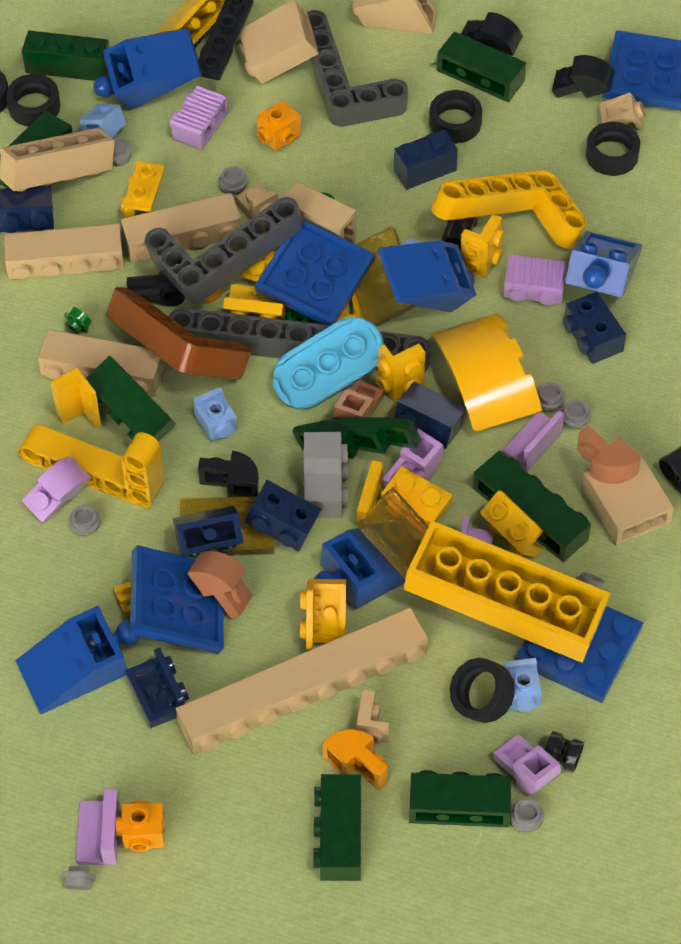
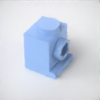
[79,104,126,138]
[193,387,238,442]
[503,658,542,712]

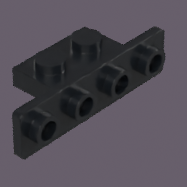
[198,0,254,81]

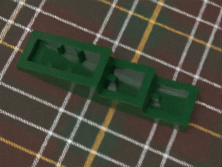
[292,417,421,459]

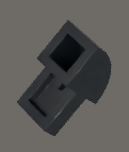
[461,12,523,55]
[552,55,615,98]
[198,450,260,501]

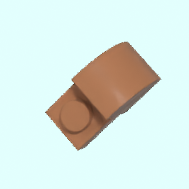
[333,380,384,419]
[577,425,641,484]
[187,551,252,618]

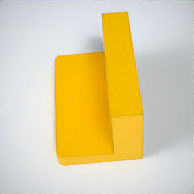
[51,368,101,428]

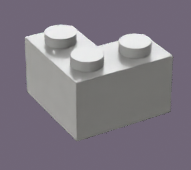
[304,432,348,518]

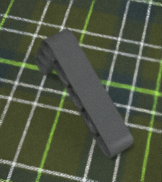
[307,10,408,127]
[144,197,303,303]

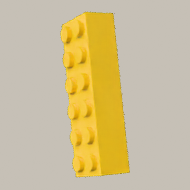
[404,520,611,663]

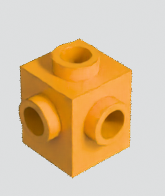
[257,100,301,151]
[116,800,165,852]

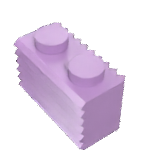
[170,86,229,150]
[504,254,567,306]

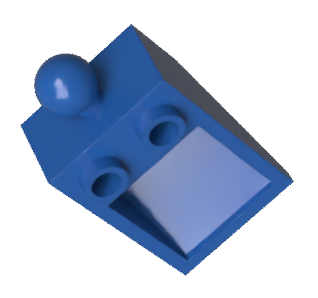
[93,29,202,110]
[565,231,642,297]
[378,241,476,312]
[314,521,419,610]
[15,606,141,715]

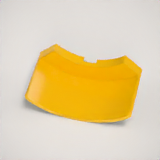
[431,313,542,431]

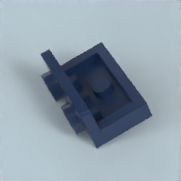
[125,648,189,728]

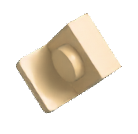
[600,92,646,130]
[235,183,278,219]
[356,689,390,744]

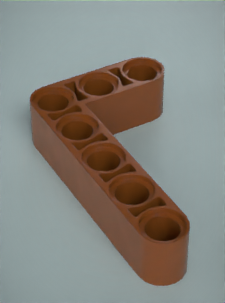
[106,287,252,379]

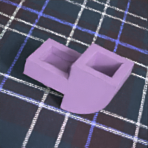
[382,429,444,486]
[22,456,91,523]
[493,734,561,795]

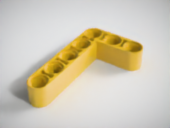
[431,170,587,249]
[18,425,165,508]

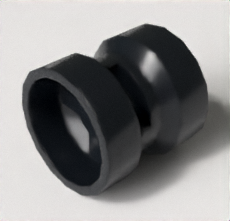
[545,730,584,773]

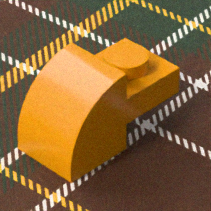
[323,729,388,790]

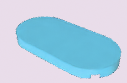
[273,317,384,409]

